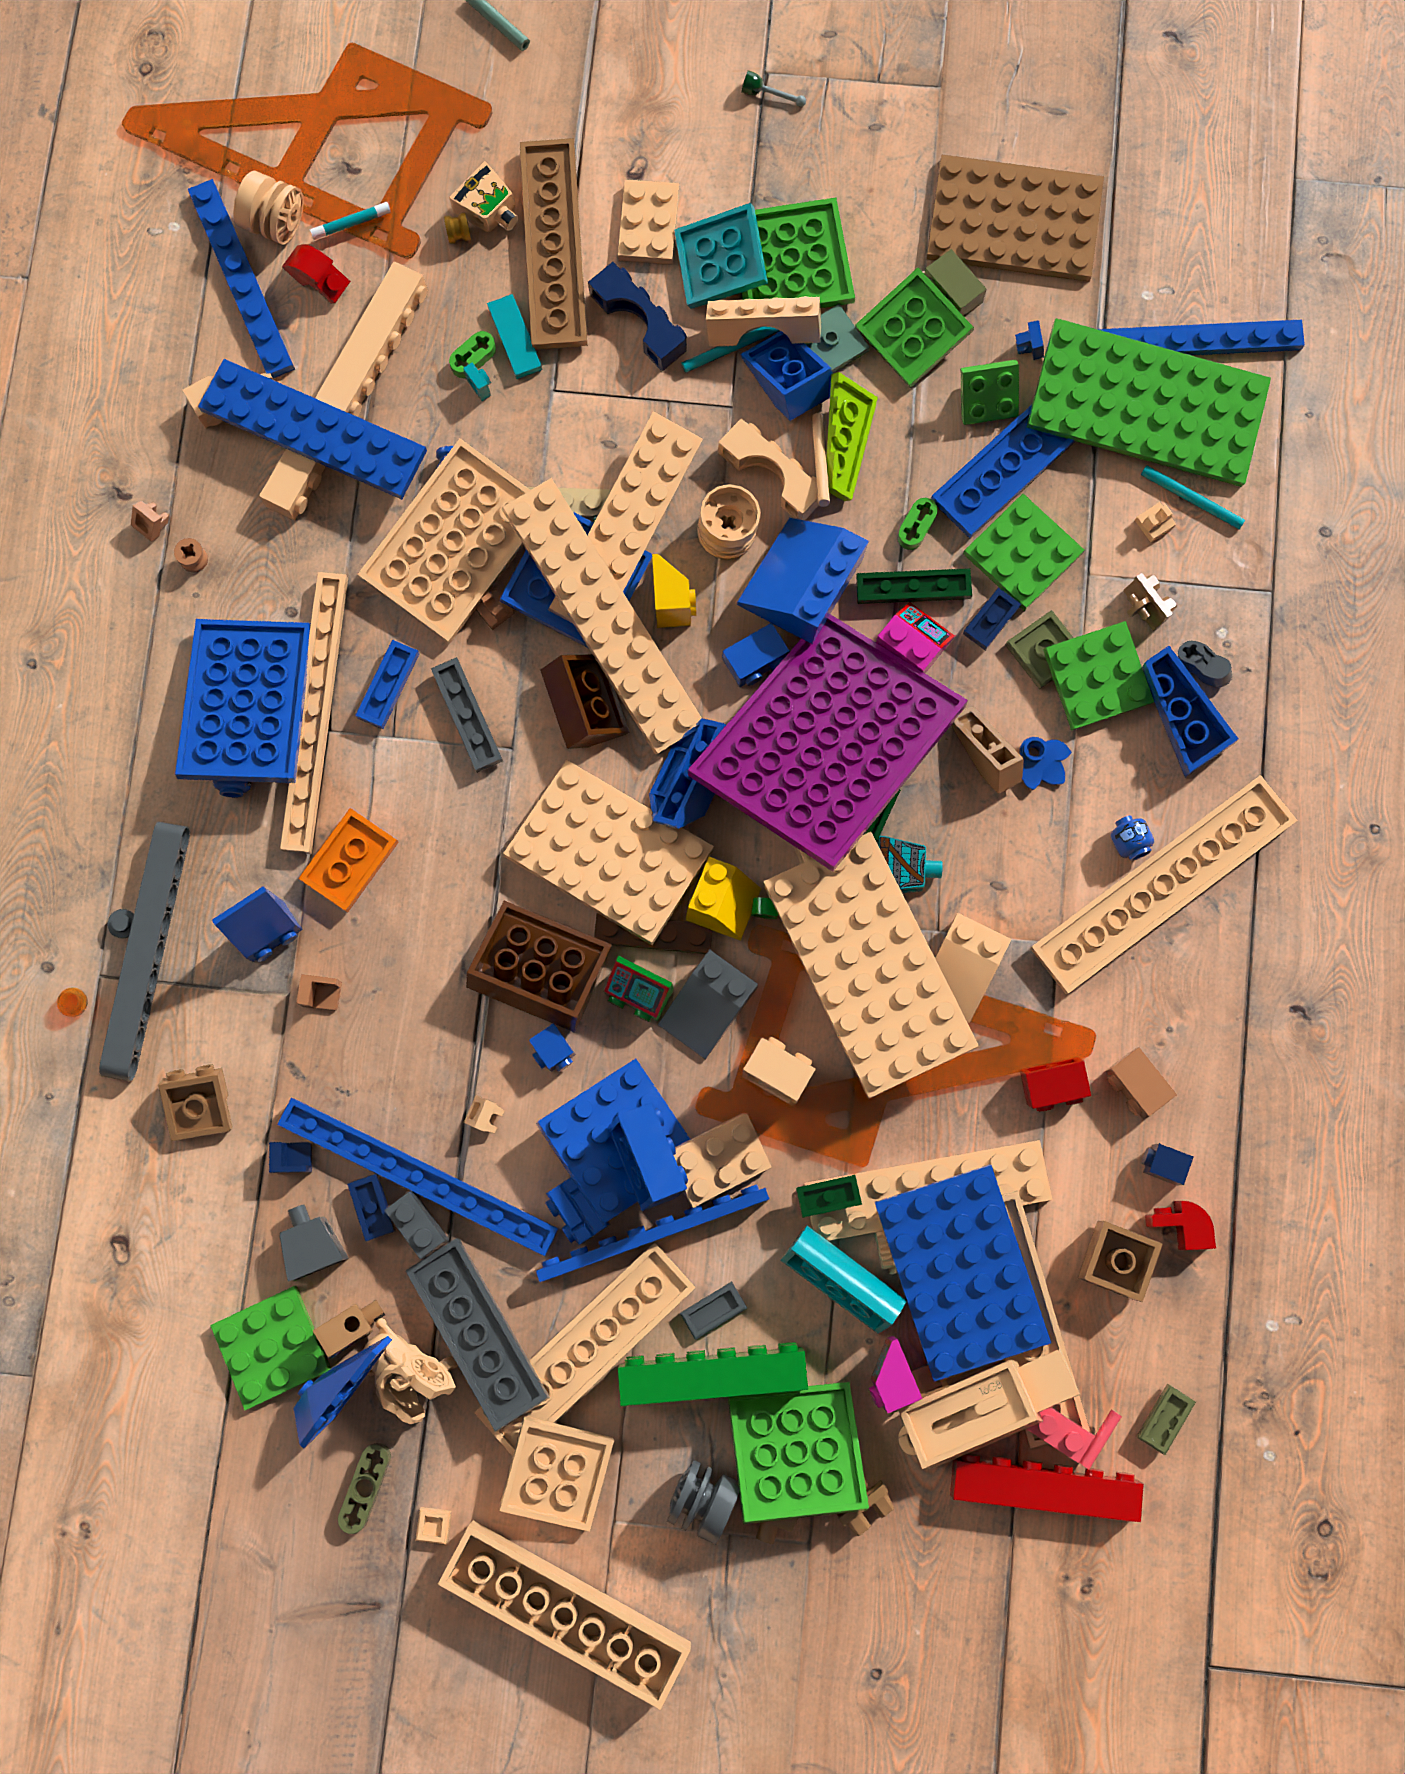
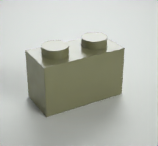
[924,249,987,316]

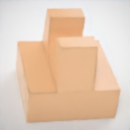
[1135,502,1176,543]
[464,1095,504,1133]

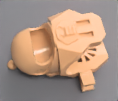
[363,1318,458,1424]

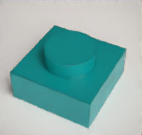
[463,362,491,401]

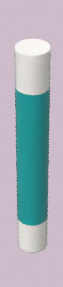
[310,202,391,240]

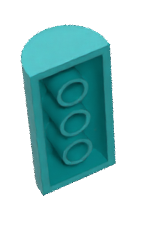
[780,1225,906,1334]

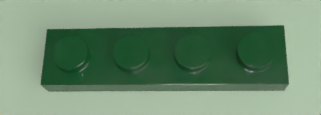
[856,568,972,604]

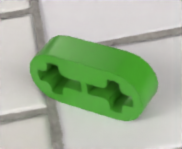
[449,331,496,378]
[898,498,938,550]

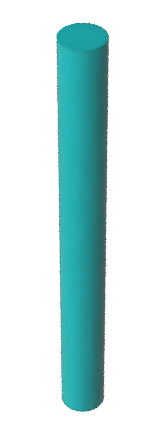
[681,327,780,373]
[1141,465,1245,530]

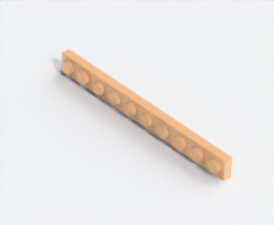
[280,572,348,854]

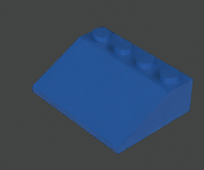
[737,517,869,644]

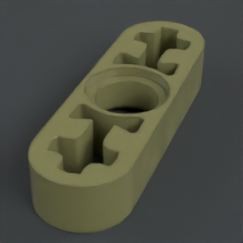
[338,1443,391,1534]

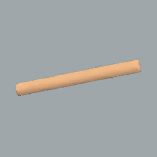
[812,413,830,507]

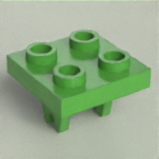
[960,360,1019,425]

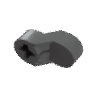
[1178,641,1232,687]

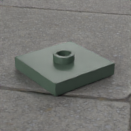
[805,304,870,373]

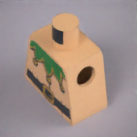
[449,161,518,232]

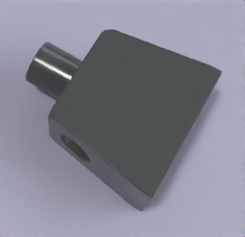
[280,1204,349,1282]

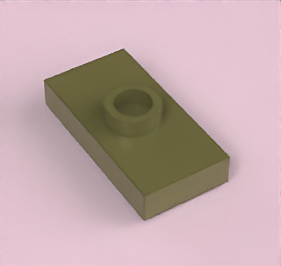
[1136,1384,1196,1455]

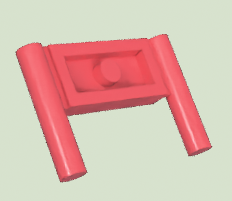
[1027,1407,1122,1469]

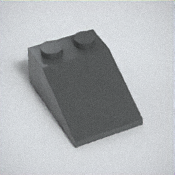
[658,950,758,1060]

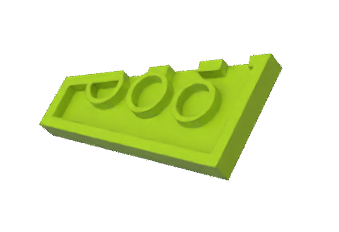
[826,372,878,502]

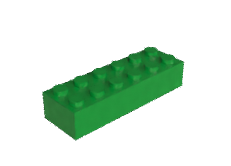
[618,1342,808,1406]

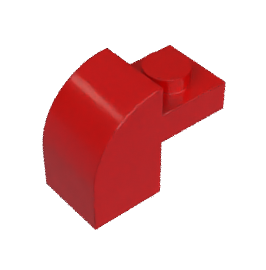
[282,244,351,304]
[1145,1201,1216,1250]

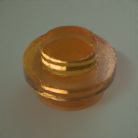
[57,988,88,1017]

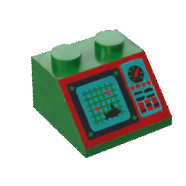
[604,956,674,1022]

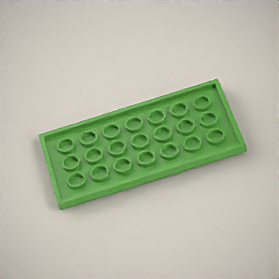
[1026,318,1271,487]

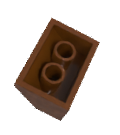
[540,654,630,749]

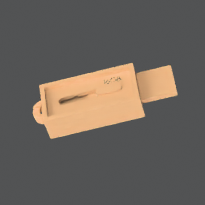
[898,1349,1081,1470]

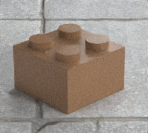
[1078,1221,1163,1302]

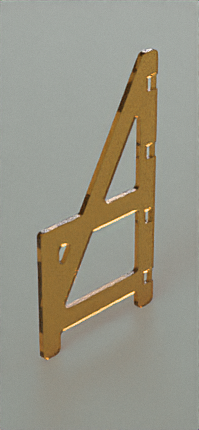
[122,42,493,259]
[695,925,1096,1167]

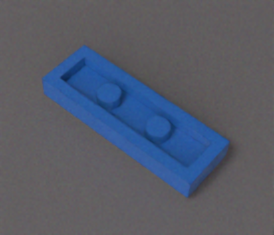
[355,640,420,729]

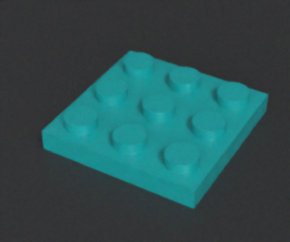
[674,203,768,309]

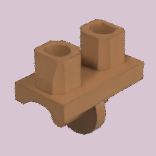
[1123,573,1177,631]
[837,1480,894,1536]

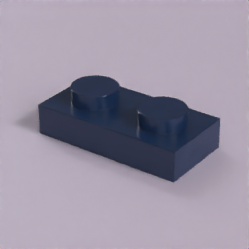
[963,587,1021,651]
[347,1174,396,1242]

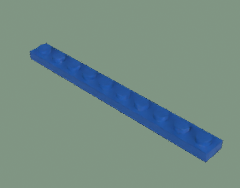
[277,1098,559,1256]

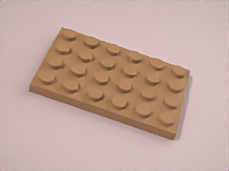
[926,154,1104,282]

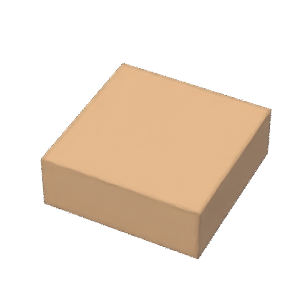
[415,1507,452,1545]

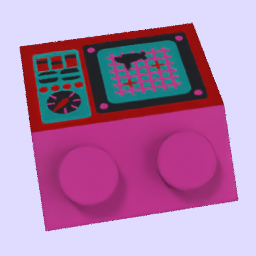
[876,602,955,674]
[869,1336,922,1413]

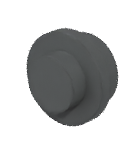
[107,909,134,939]

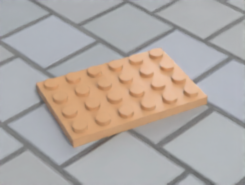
[358,438,530,643]
[503,760,714,945]

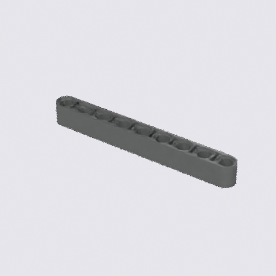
[99,822,190,1081]

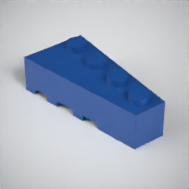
[1142,646,1239,778]

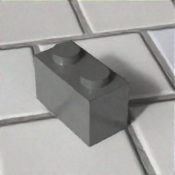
[385,1192,450,1259]

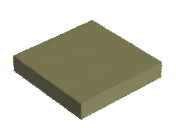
[1005,610,1073,689]

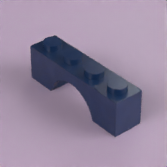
[588,262,687,371]

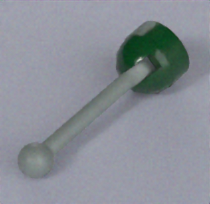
[741,70,806,107]

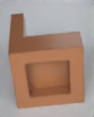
[296,974,342,1011]

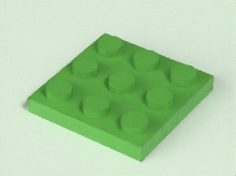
[855,268,974,388]
[963,494,1085,611]
[1043,621,1154,731]
[210,1286,331,1410]

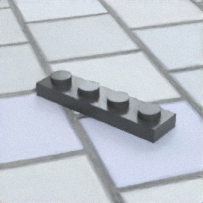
[431,657,503,773]

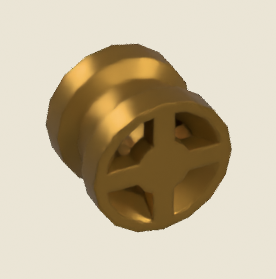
[444,212,471,244]

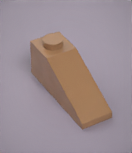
[951,706,1024,794]

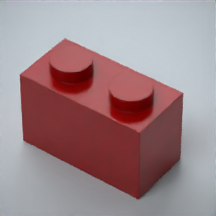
[1020,1057,1091,1112]

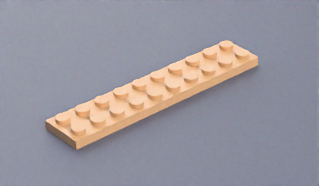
[502,478,702,755]
[1030,775,1298,995]

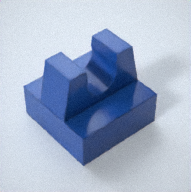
[1015,320,1044,360]

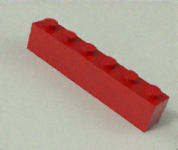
[950,1454,1144,1523]

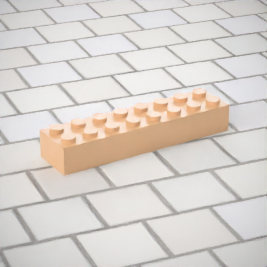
[438,1520,691,1710]

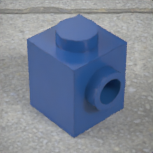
[529,1023,576,1072]

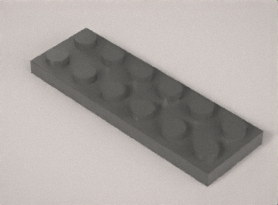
[406,1238,550,1432]

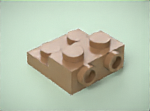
[158,1064,233,1141]

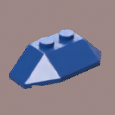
[649,718,726,829]

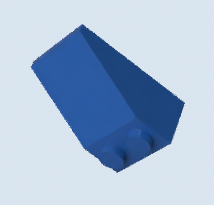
[741,331,833,421]
[212,886,302,962]

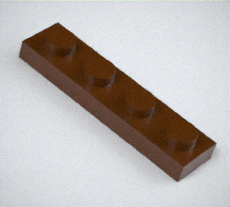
[594,913,713,954]

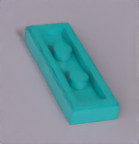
[487,294,542,379]

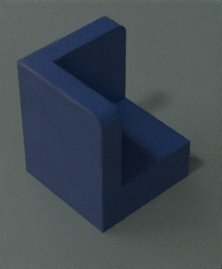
[269,1142,312,1173]

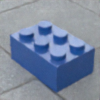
[608,1102,688,1212]

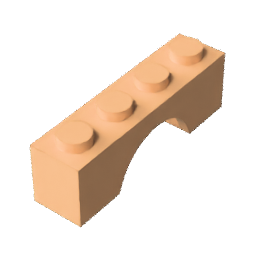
[706,296,821,347]
[718,419,819,520]

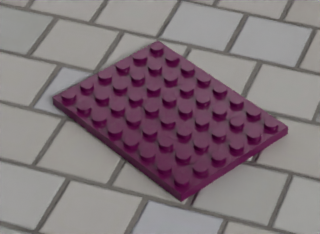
[688,614,968,872]

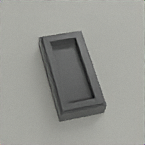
[680,1281,747,1340]

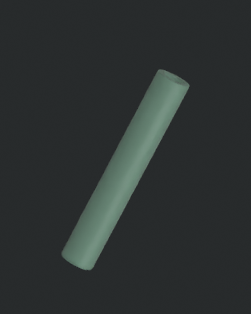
[465,0,530,51]

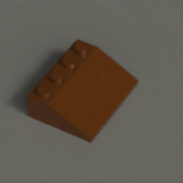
[466,900,612,1033]

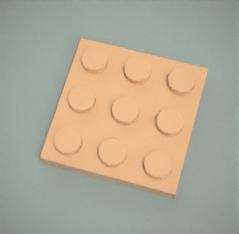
[499,1416,614,1532]

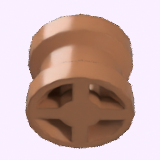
[174,538,208,573]

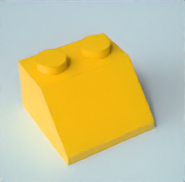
[652,554,697,628]
[686,857,761,941]

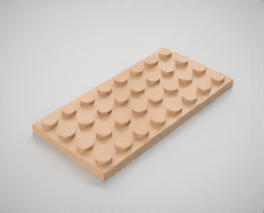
[763,832,979,1099]

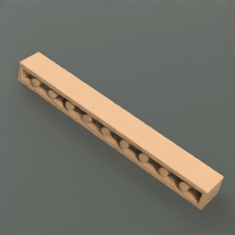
[259,262,428,521]

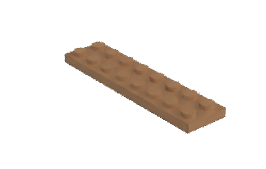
[520,138,588,350]

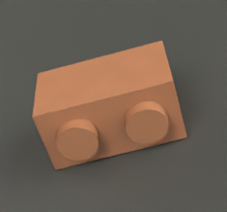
[1106,1047,1177,1118]

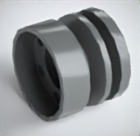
[667,1460,740,1545]

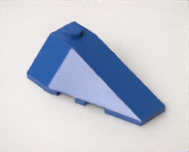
[293,1336,392,1449]

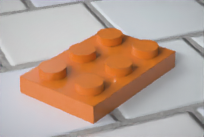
[298,808,399,913]

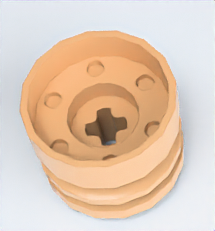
[233,171,304,245]
[697,484,761,559]

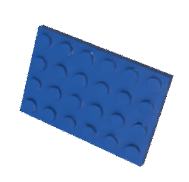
[175,619,311,783]
[874,1164,1051,1382]

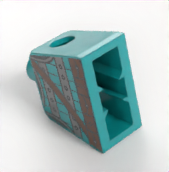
[877,836,943,893]

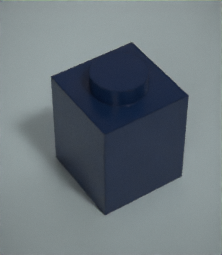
[1142,1143,1194,1186]

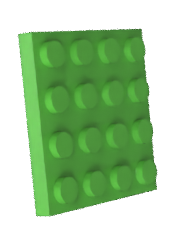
[741,197,855,308]
[727,1382,869,1524]

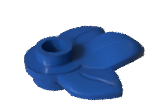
[1019,737,1072,790]

